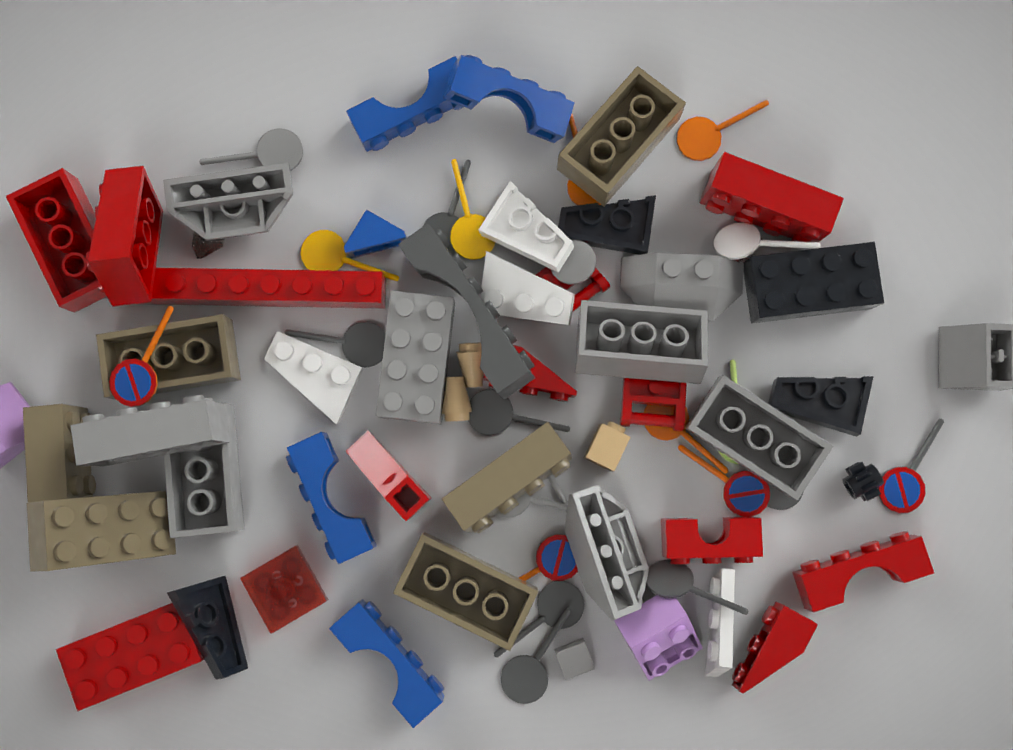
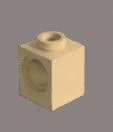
[584,421,630,471]

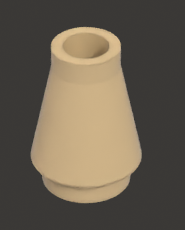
[456,342,484,388]
[441,376,472,421]

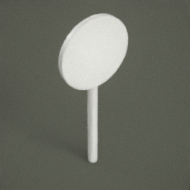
[714,223,821,260]

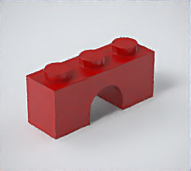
[661,517,763,564]

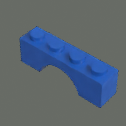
[443,55,575,143]
[346,56,464,152]
[286,432,377,565]
[329,599,444,728]

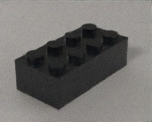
[743,242,884,324]

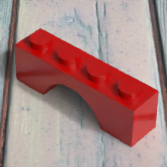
[792,531,935,612]

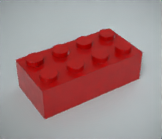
[699,152,844,242]
[86,166,164,307]
[6,168,107,313]
[56,603,204,712]

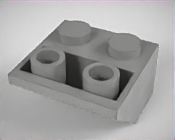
[939,323,1013,391]

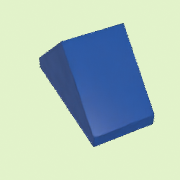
[344,209,407,259]

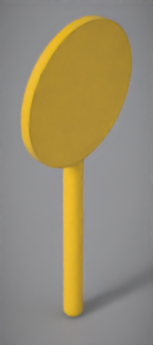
[450,159,495,260]
[301,230,399,281]

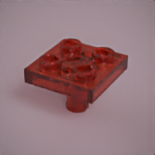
[240,545,329,634]

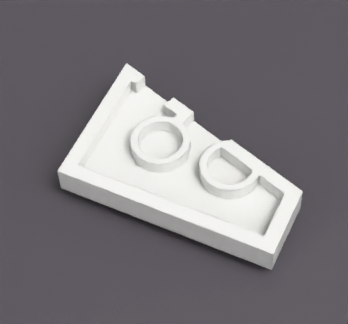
[478,181,574,272]

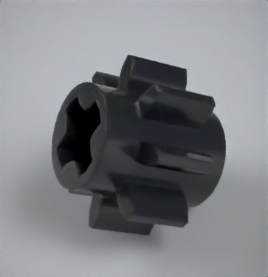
[842,462,884,501]

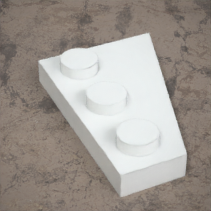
[480,251,575,325]
[264,331,363,425]
[705,568,735,677]

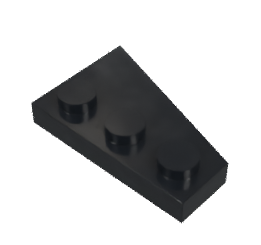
[558,195,656,255]
[768,376,874,437]
[167,575,248,680]

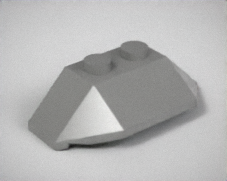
[163,162,293,241]
[620,252,744,322]
[565,485,649,620]

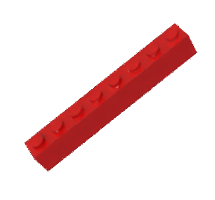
[139,267,386,309]

